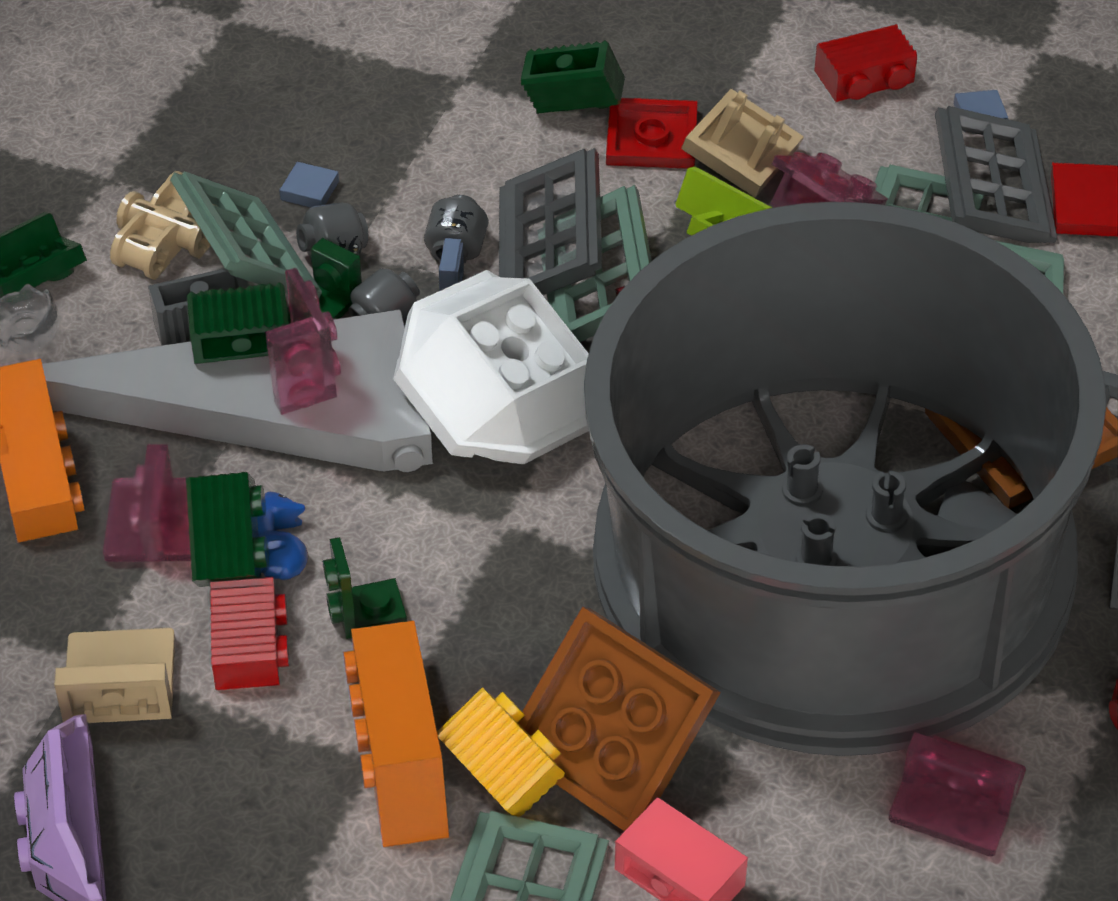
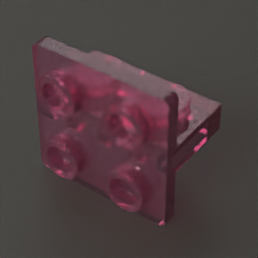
[770,152,888,207]
[103,444,191,562]
[888,732,1026,857]

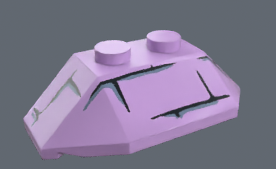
[14,714,106,901]

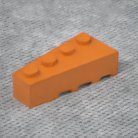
[343,621,449,847]

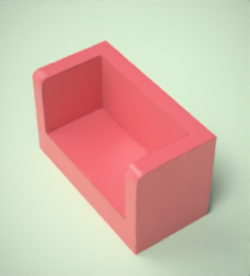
[615,797,748,901]

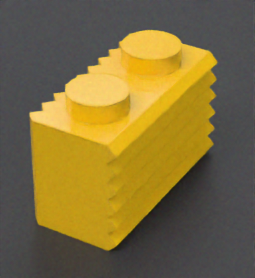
[437,687,565,817]

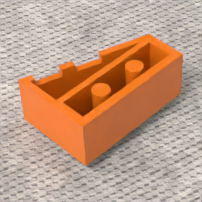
[0,359,85,543]

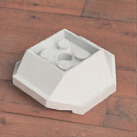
[393,270,589,464]

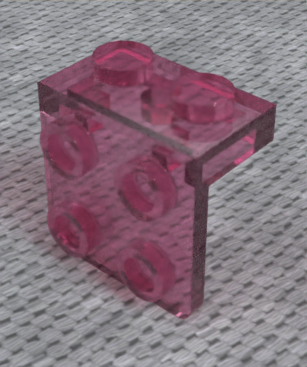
[266,267,341,415]

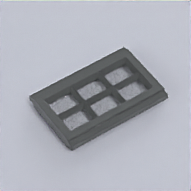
[499,148,602,295]

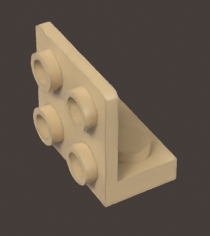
[54,628,175,723]

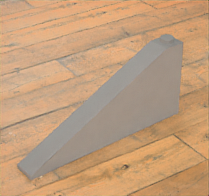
[42,310,433,472]

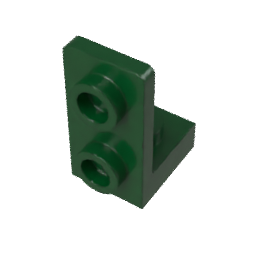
[287,238,362,326]
[322,537,407,639]

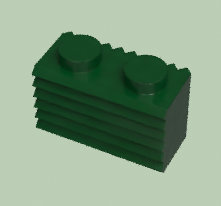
[521,40,625,114]
[187,282,292,364]
[186,472,269,587]

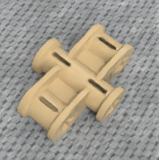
[110,171,217,280]

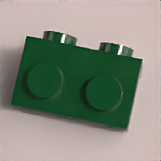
[0,212,87,302]

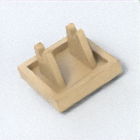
[681,89,804,197]

